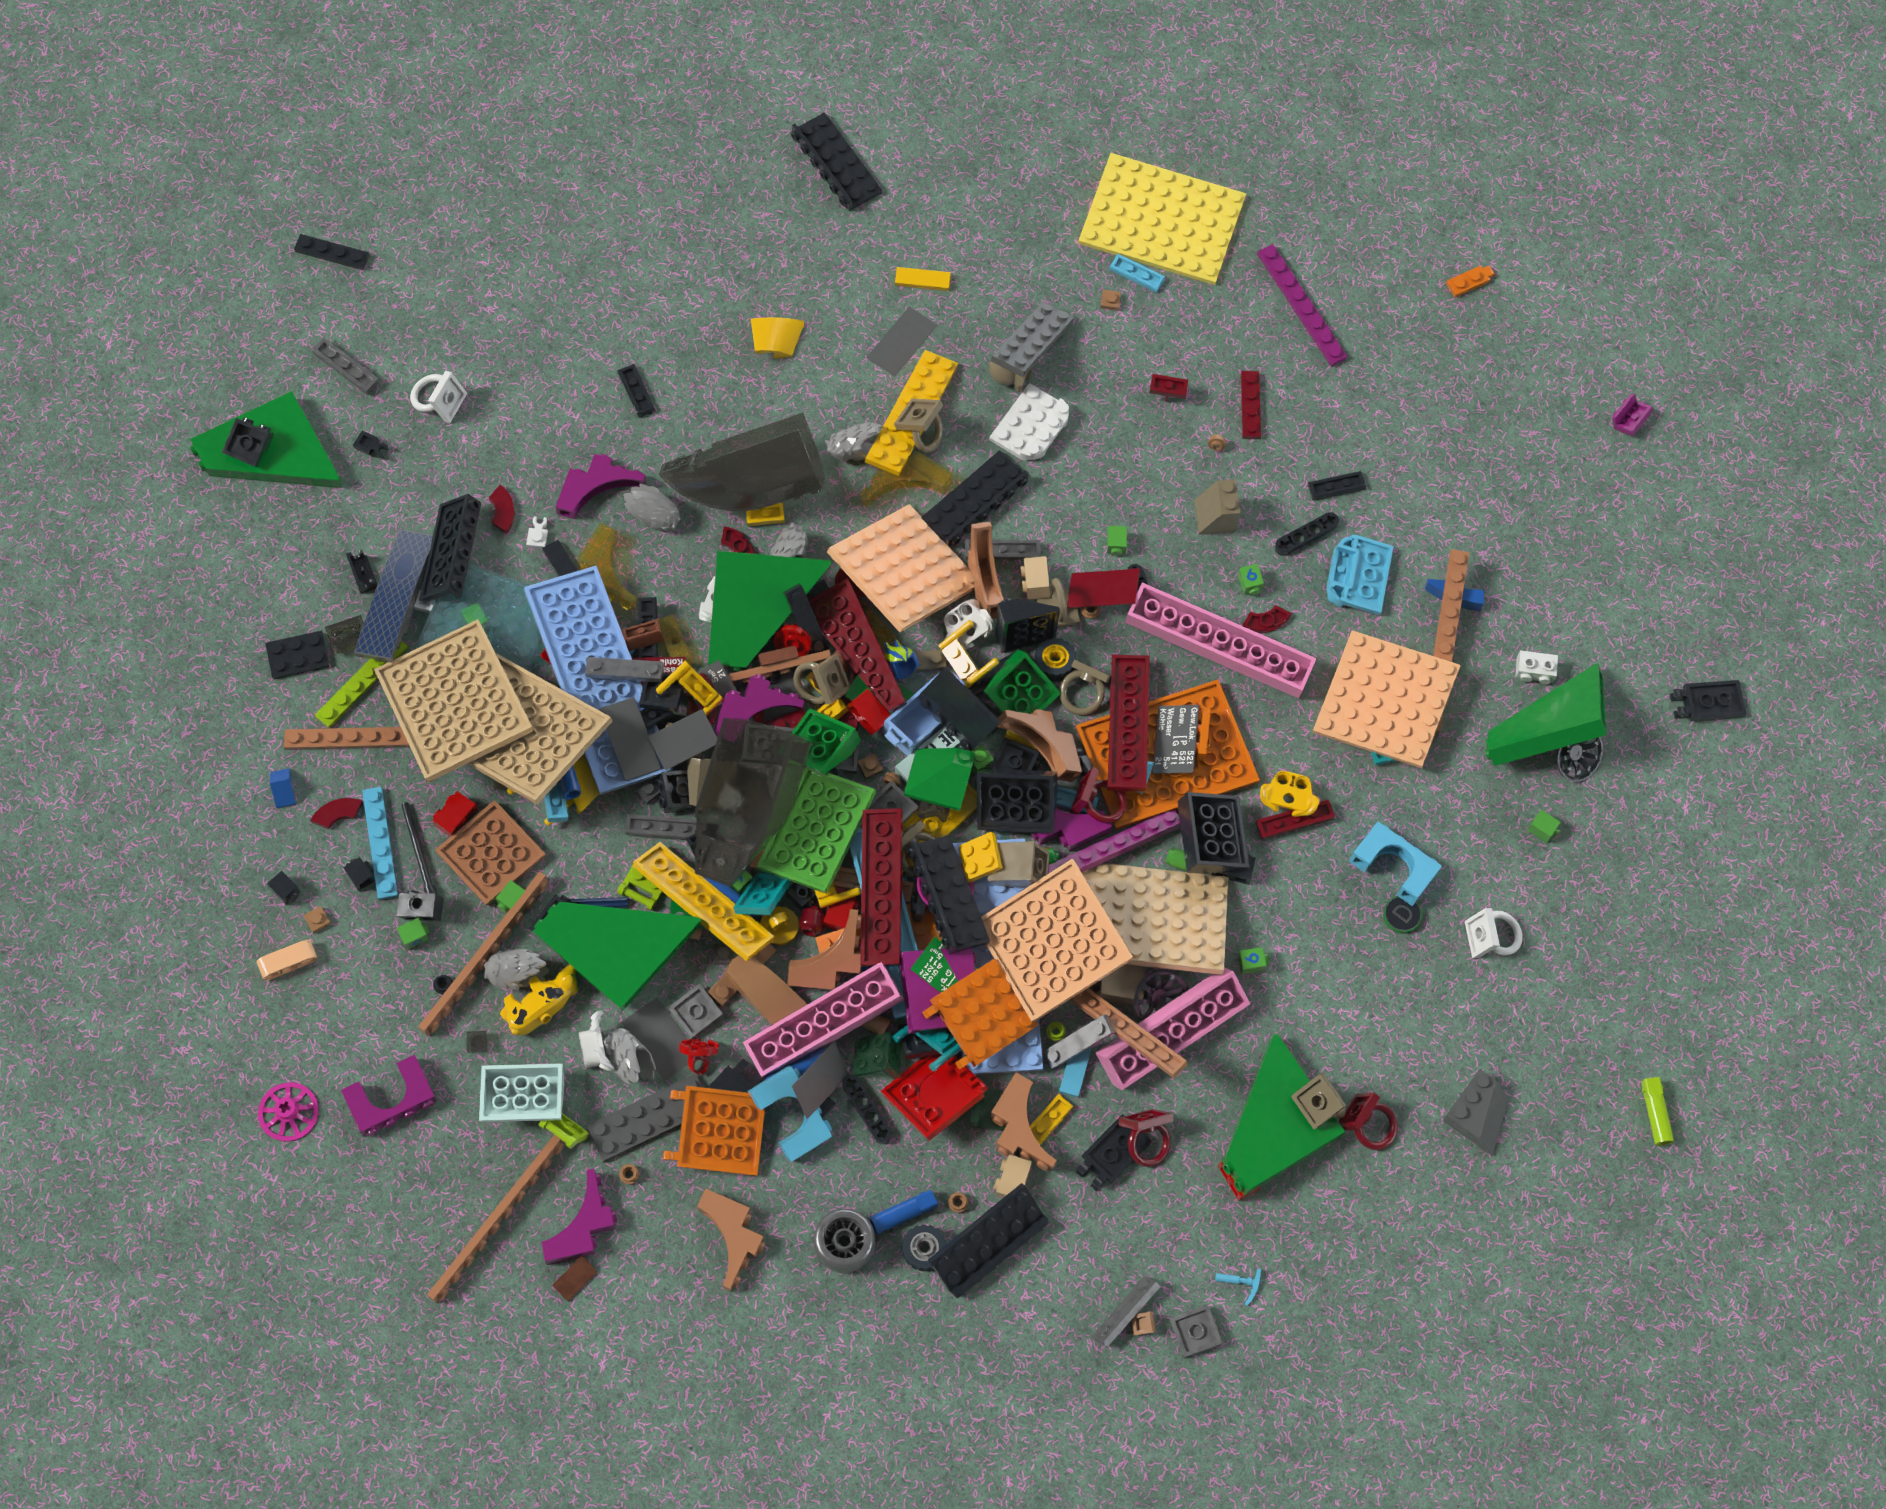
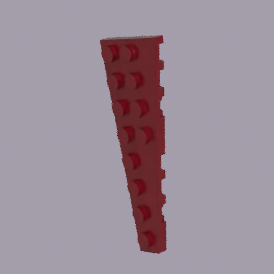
[808,578,907,713]

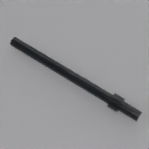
[401,802,437,893]

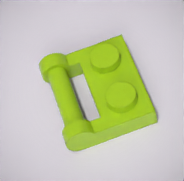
[617,867,663,911]
[539,1113,590,1149]

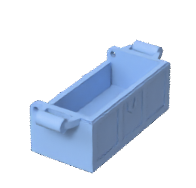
[883,673,965,756]

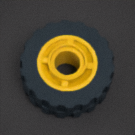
[1034,638,1076,682]

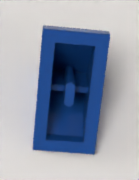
[270,768,296,808]

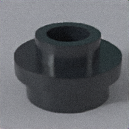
[433,975,453,995]

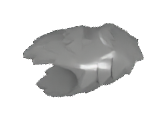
[825,422,883,462]
[624,484,681,531]
[770,522,808,558]
[484,948,549,990]
[603,1027,656,1084]

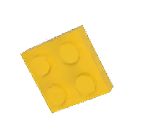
[959,832,1003,883]

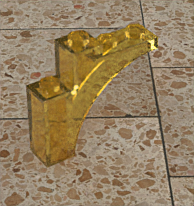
[860,450,953,508]
[577,522,638,611]

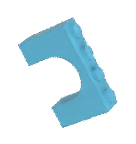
[1349,822,1442,906]
[748,1066,832,1162]

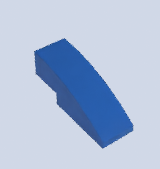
[1425,579,1484,611]

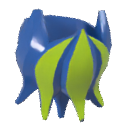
[884,640,920,679]

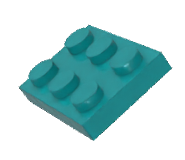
[733,873,792,915]

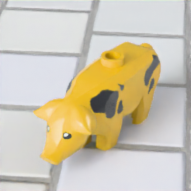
[500,965,579,1036]

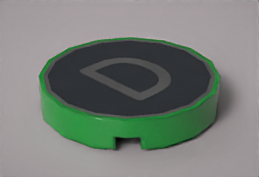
[1383,896,1422,934]

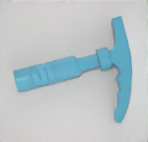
[1215,1269,1261,1306]

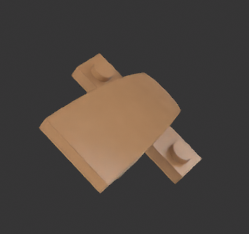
[707,944,808,1025]

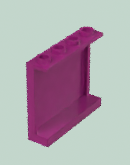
[899,948,976,1034]

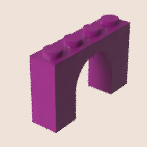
[341,1054,437,1137]

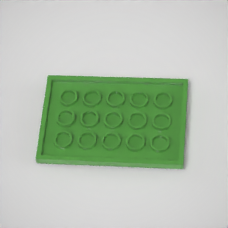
[756,767,876,894]

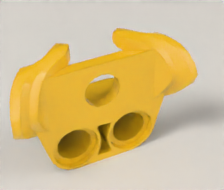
[1260,771,1319,817]

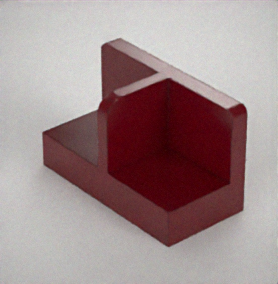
[1149,374,1189,402]

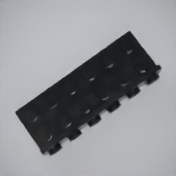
[791,112,882,211]
[921,450,1029,547]
[419,494,481,604]
[908,835,990,955]
[928,1183,1050,1298]

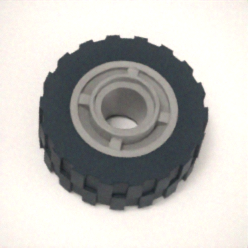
[902,1224,947,1271]

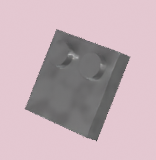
[668,983,724,1039]
[1170,1304,1223,1358]

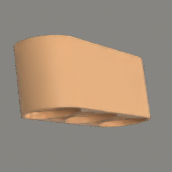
[257,940,318,981]

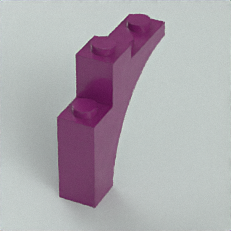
[556,454,646,519]
[714,674,805,743]
[1030,809,1112,852]
[541,1168,618,1265]

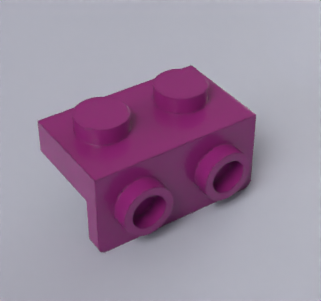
[1612,393,1653,436]

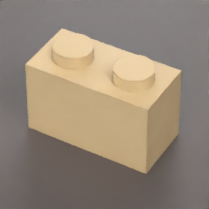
[1021,556,1050,599]
[994,1154,1032,1198]

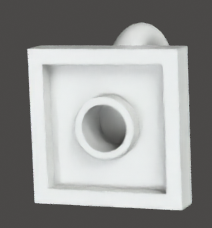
[410,371,467,423]
[1465,908,1522,958]

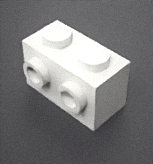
[1515,650,1558,684]

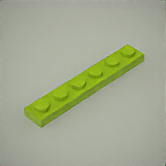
[315,641,409,729]

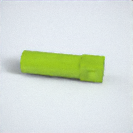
[1641,1077,1674,1146]

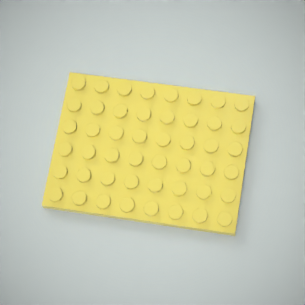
[1078,153,1246,285]

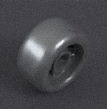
[814,1209,875,1273]

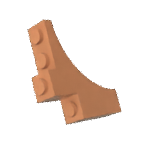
[968,522,1004,620]
[997,709,1082,782]
[787,909,865,990]
[991,1072,1057,1172]
[697,1188,766,1292]

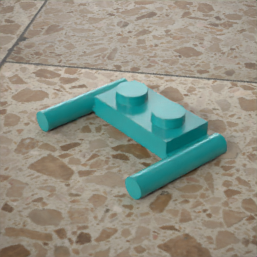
[893,1025,962,1071]

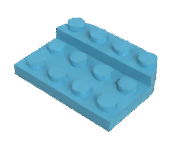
[1327,535,1394,615]

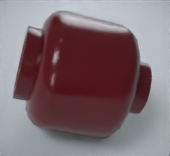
[798,906,825,936]

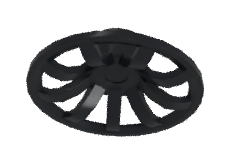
[1556,737,1603,782]
[1134,970,1188,1021]

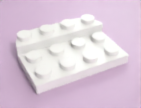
[989,383,1069,461]

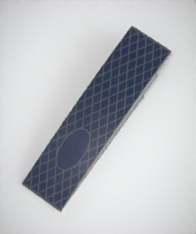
[354,529,433,663]

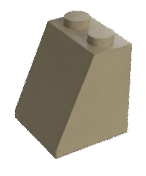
[1194,479,1240,534]
[687,757,737,812]
[987,841,1049,888]
[1089,964,1145,1005]

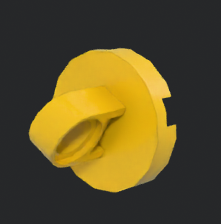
[760,906,799,946]

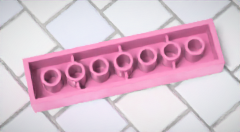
[743,962,904,1079]
[1095,967,1250,1090]

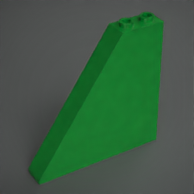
[190,391,342,488]
[708,551,831,672]
[1485,663,1607,766]
[533,902,702,1012]
[1222,1033,1345,1196]

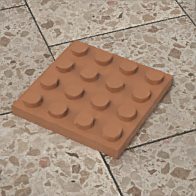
[435,800,546,906]

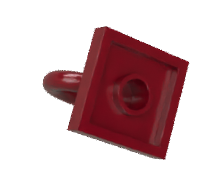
[1069,767,1127,823]
[1339,1093,1398,1150]
[1118,1109,1174,1167]

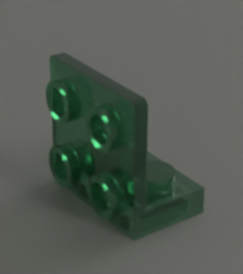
[853,1032,902,1079]
[970,1089,1006,1131]

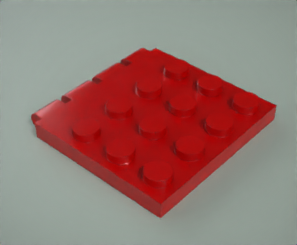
[881,1054,988,1141]

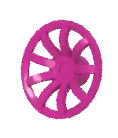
[258,1082,319,1142]

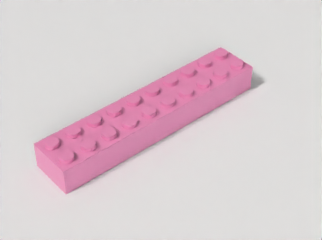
[1125,583,1317,699]

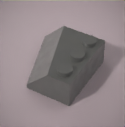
[1442,1069,1509,1156]

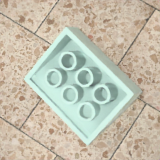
[479,1064,565,1122]

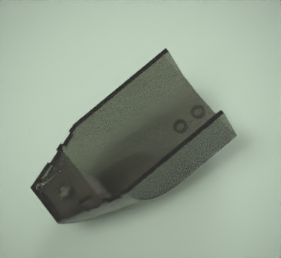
[659,412,825,511]
[695,718,812,887]

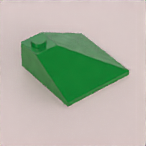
[984,650,1061,714]
[778,708,861,775]
[904,748,975,811]

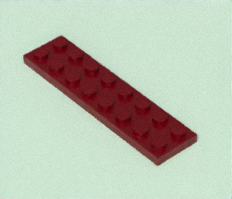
[1107,654,1150,792]
[860,808,903,966]

